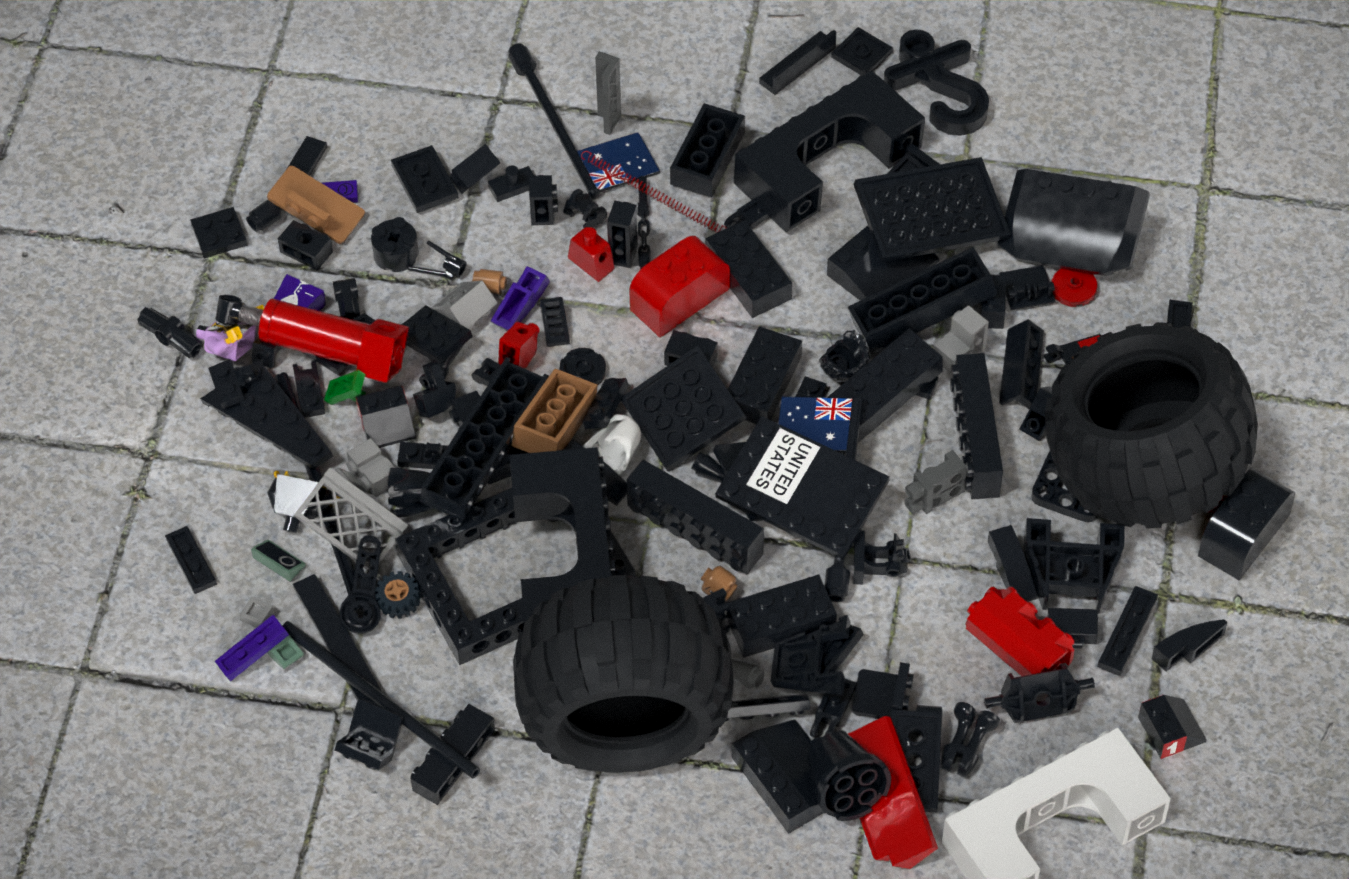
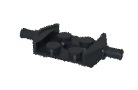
[984,663,1095,723]

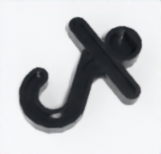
[884,29,989,136]

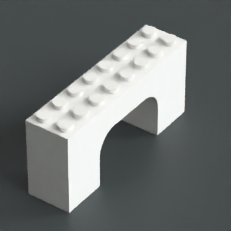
[942,728,1171,879]

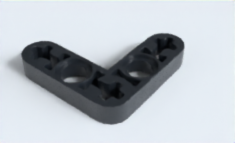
[1031,450,1098,523]

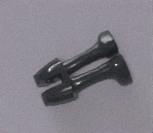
[941,702,1000,777]

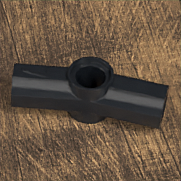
[137,307,203,358]

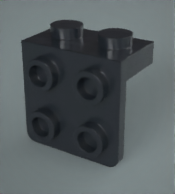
[852,662,914,718]
[334,698,403,770]

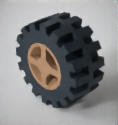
[375,571,421,619]

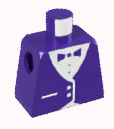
[274,274,326,311]

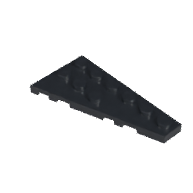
[200,360,334,470]

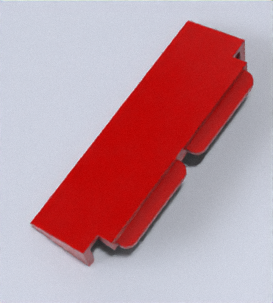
[848,716,938,869]

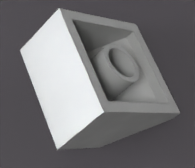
[431,280,497,330]

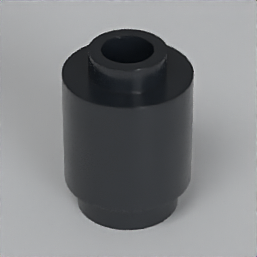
[246,200,281,232]

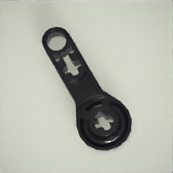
[339,535,381,634]

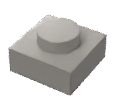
[239,596,274,627]

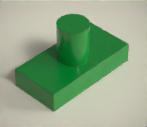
[324,370,366,405]

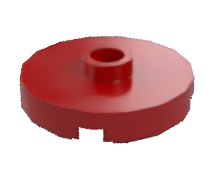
[1051,269,1097,307]

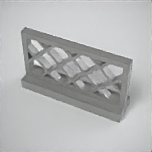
[294,468,408,571]

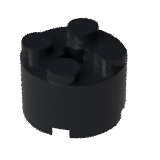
[371,217,419,272]

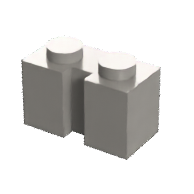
[346,438,395,497]

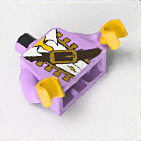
[196,305,264,361]

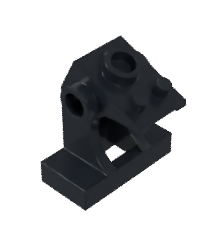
[853,530,911,585]

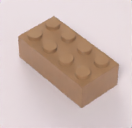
[512,369,598,453]

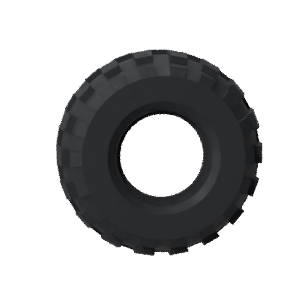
[1045,322,1258,529]
[513,575,734,773]

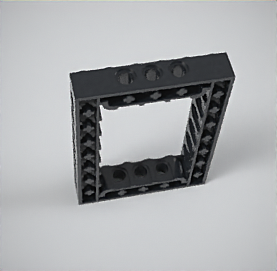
[395,488,636,665]

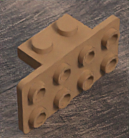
[267,166,365,244]

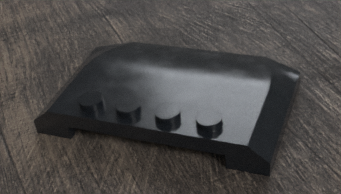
[997,169,1150,276]

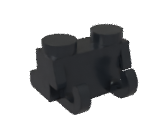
[563,189,607,228]

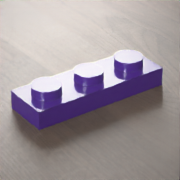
[215,615,289,682]

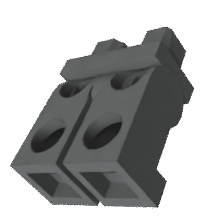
[905,450,967,514]

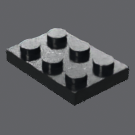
[391,145,459,213]
[401,305,473,364]

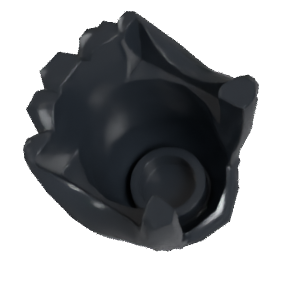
[387,468,435,518]

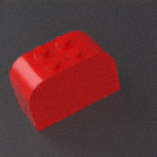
[629,236,730,338]

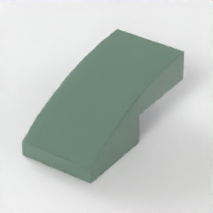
[267,635,304,669]

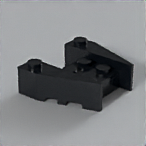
[1023,518,1125,614]

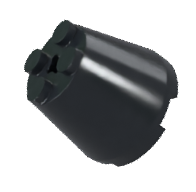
[807,730,891,821]

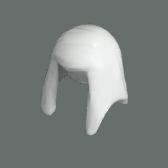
[584,414,641,474]

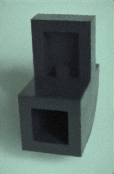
[413,362,456,418]

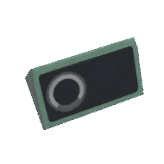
[251,540,306,582]

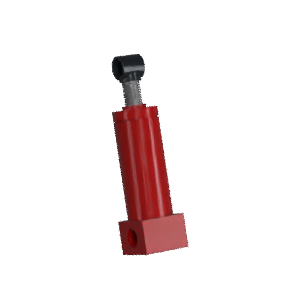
[215,295,409,383]

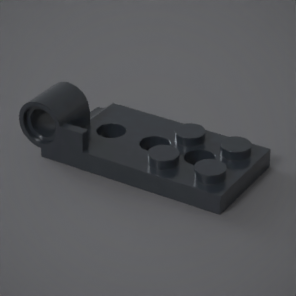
[891,705,942,813]

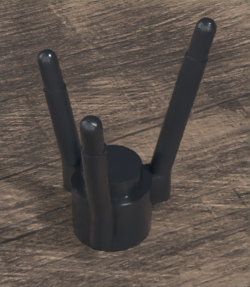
[408,241,467,280]

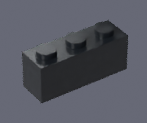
[607,200,638,268]

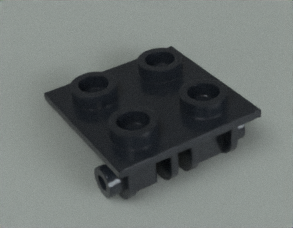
[999,265,1056,310]

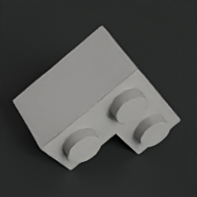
[933,305,989,374]

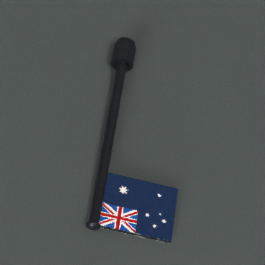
[508,43,660,199]
[778,395,865,602]

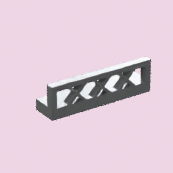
[595,51,621,135]

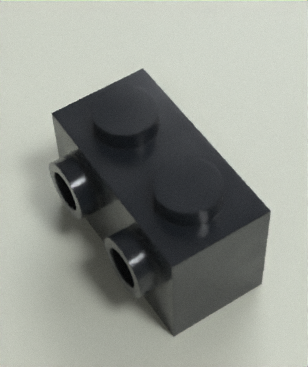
[529,175,558,226]

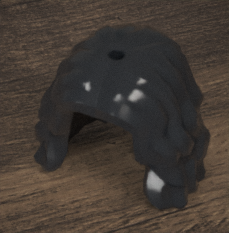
[819,330,870,383]

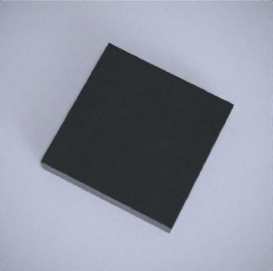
[831,27,893,75]

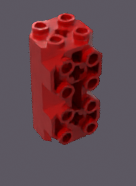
[965,586,1075,676]

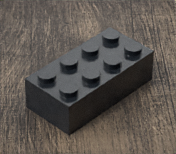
[670,103,745,198]
[705,220,792,318]
[728,326,802,424]
[726,574,837,658]

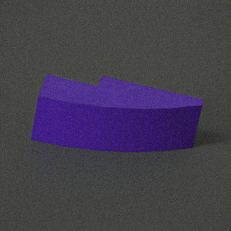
[491,266,550,331]

